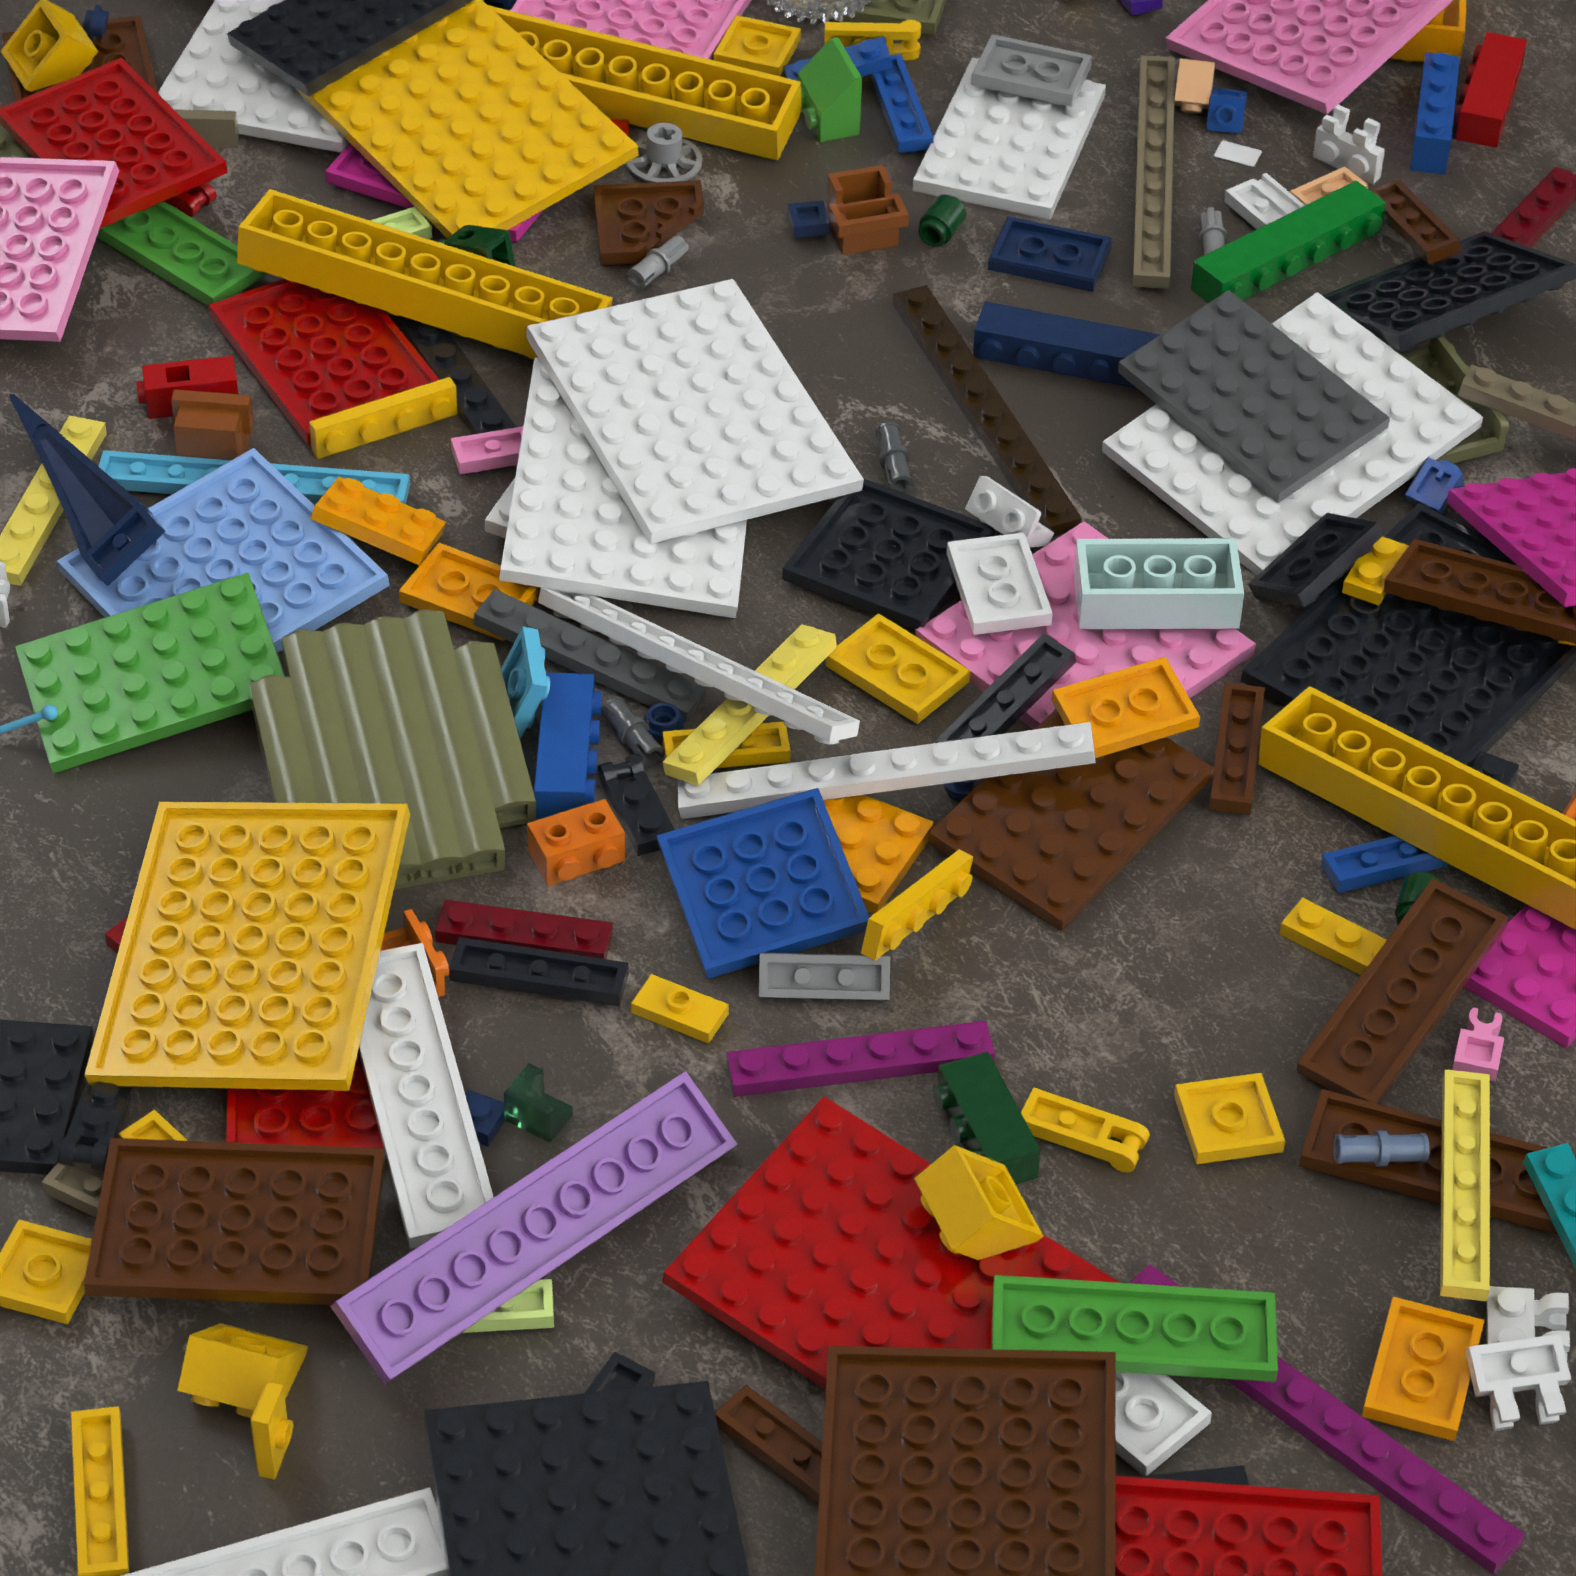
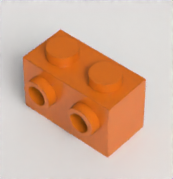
[527,799,625,886]

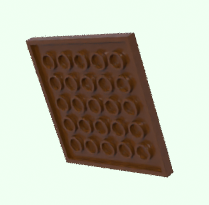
[814,1346,1116,1576]

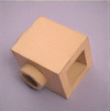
[1174,59,1215,114]

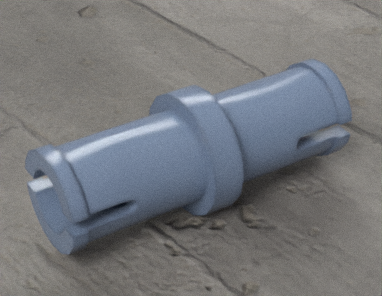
[1333,1130,1429,1167]

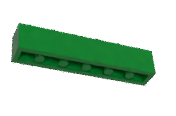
[1191,180,1386,303]

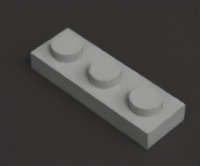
[759,953,890,1000]

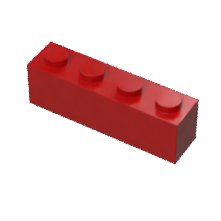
[1453,32,1527,148]

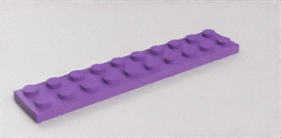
[331,1071,738,1385]

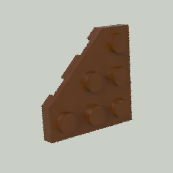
[593,180,704,265]

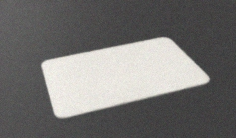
[1214,141,1262,167]

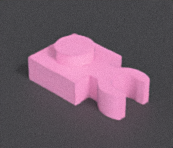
[1452,1007,1504,1081]

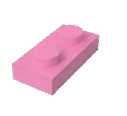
[451,426,524,475]

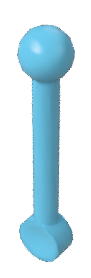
[0,704,58,735]

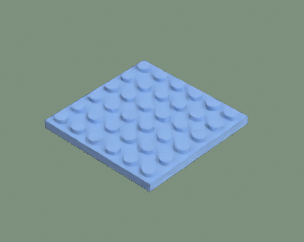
[57,448,390,653]

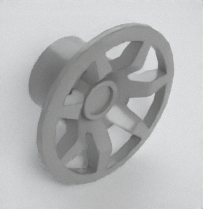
[626,123,703,183]

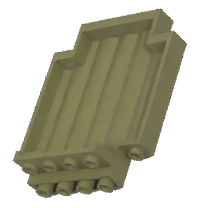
[250,609,536,890]

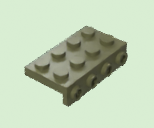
[1401,336,1509,464]

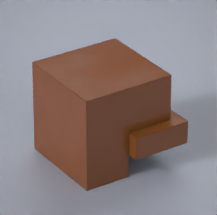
[827,165,909,255]
[171,390,254,460]

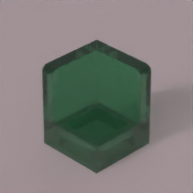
[504,1063,573,1142]

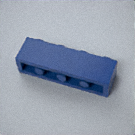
[1410,52,1460,175]
[534,673,602,820]

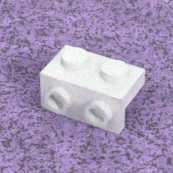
[965,476,1054,548]

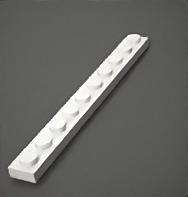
[538,588,860,744]
[678,722,1096,819]

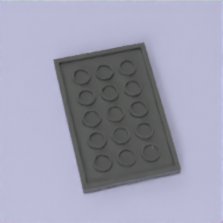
[1118,290,1390,503]

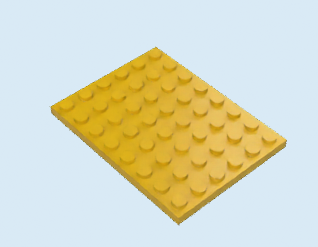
[297,0,638,239]
[85,802,410,1091]

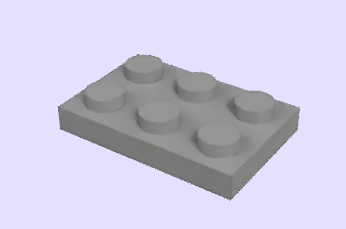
[971,34,1092,107]

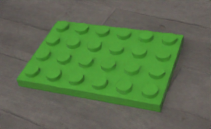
[15,573,285,774]

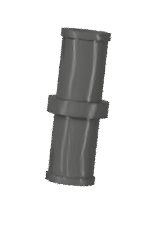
[875,421,913,493]
[601,696,665,768]

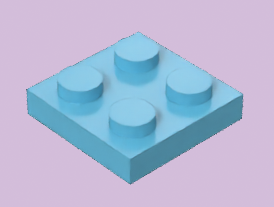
[501,626,550,739]

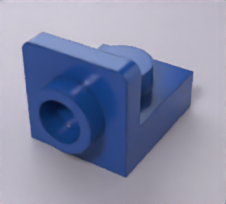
[1207,88,1248,133]
[1405,457,1465,514]

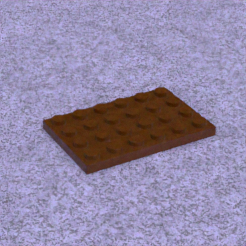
[928,709,1214,932]
[84,1138,385,1305]

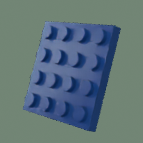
[657,788,870,979]

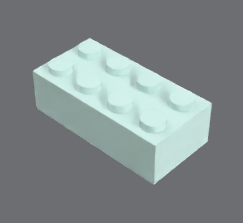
[1073,538,1244,629]

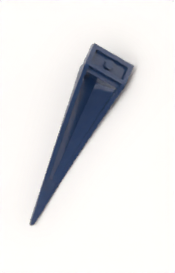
[10,394,166,586]

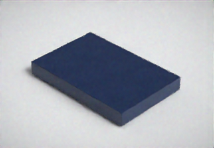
[988,216,1112,292]

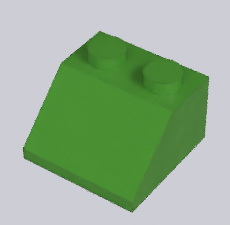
[797,37,862,142]

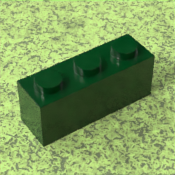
[933,1052,1041,1185]

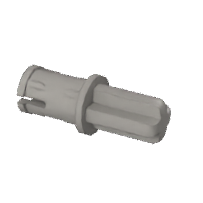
[1199,207,1228,255]
[627,235,689,290]

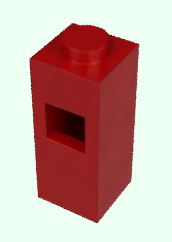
[136,355,238,419]

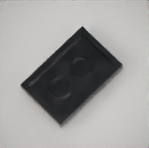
[1248,513,1384,607]

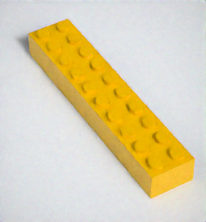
[489,6,802,161]
[237,189,613,359]
[1258,686,1576,930]

